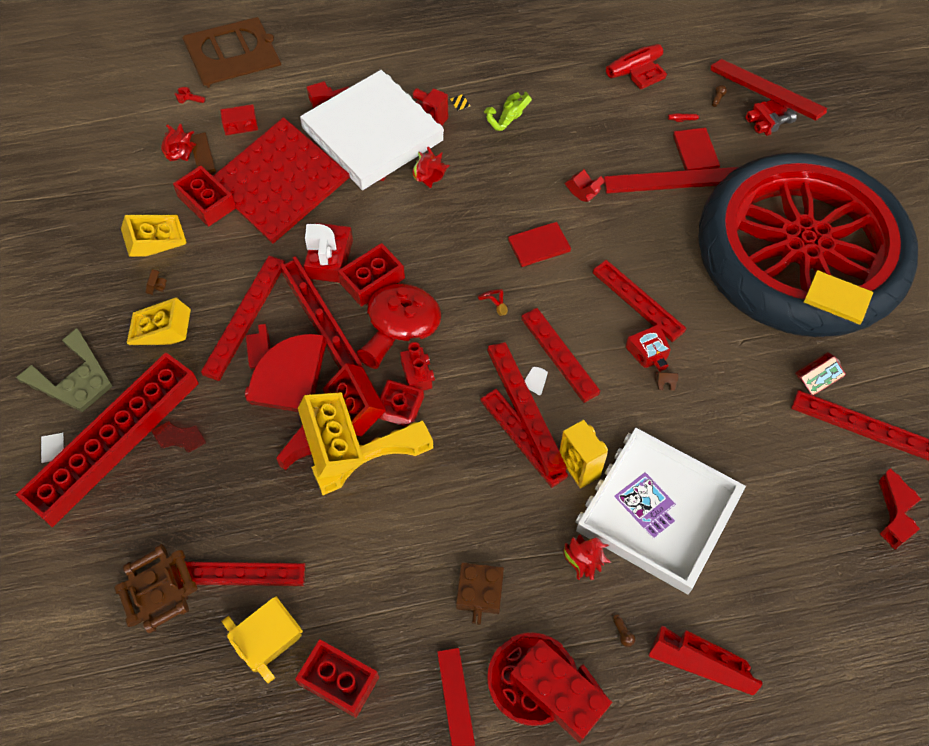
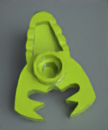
[484,92,532,131]

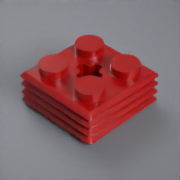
[378,380,424,427]

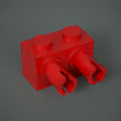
[413,88,448,126]
[400,342,435,391]

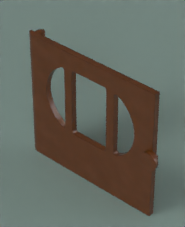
[182,17,281,88]

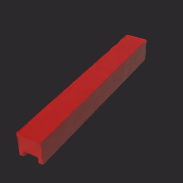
[279,256,362,370]

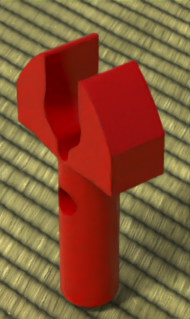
[175,87,205,104]

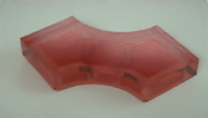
[152,421,206,453]

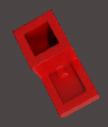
[565,169,605,202]

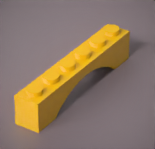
[311,421,433,495]

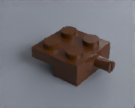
[456,563,504,625]

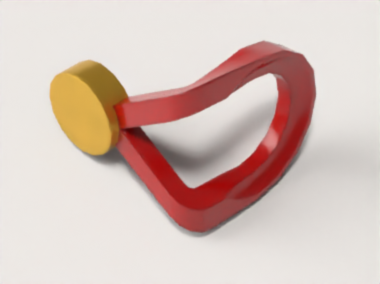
[477,289,508,316]

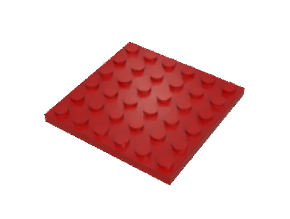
[213,117,350,244]

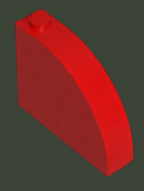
[245,334,327,412]

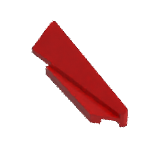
[649,626,763,695]

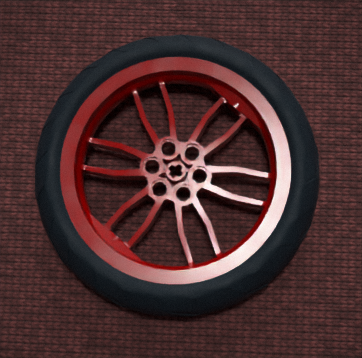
[698,153,918,337]

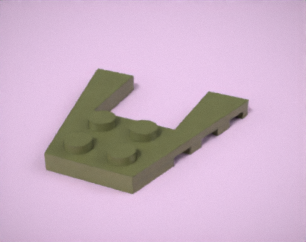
[16,328,113,412]

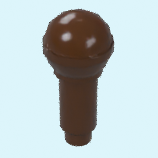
[712,85,727,107]
[613,615,635,647]

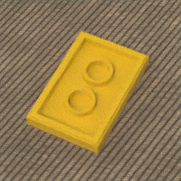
[804,270,873,325]

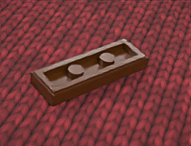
[190,132,216,174]

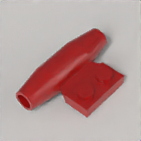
[606,44,667,89]

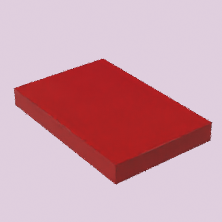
[673,127,720,171]
[508,222,571,267]

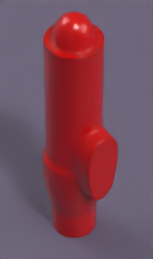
[668,113,699,122]

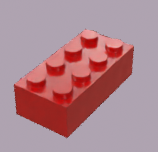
[509,639,612,743]

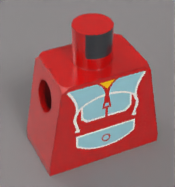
[626,324,670,371]

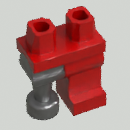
[745,100,797,136]

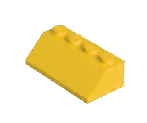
[298,393,364,478]

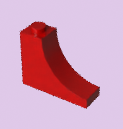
[276,425,311,470]

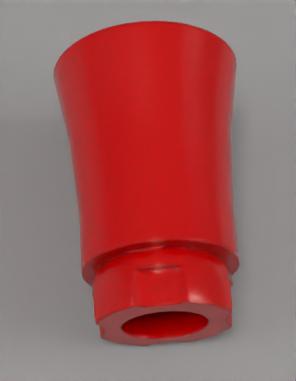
[357,331,396,369]

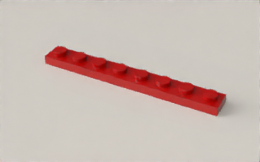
[201,256,286,381]
[487,342,567,476]

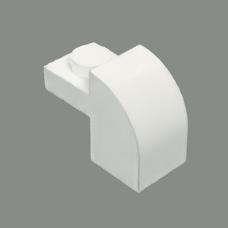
[305,224,337,265]

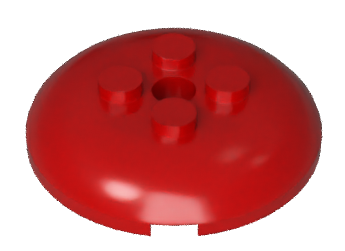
[367,284,441,341]
[487,633,577,726]

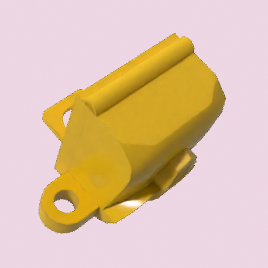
[221,596,303,683]

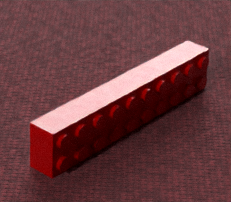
[16,352,199,528]

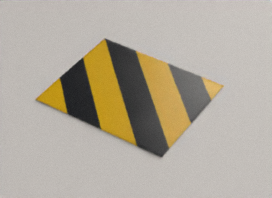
[450,94,470,111]

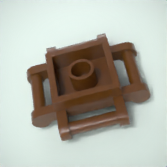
[114,544,198,634]

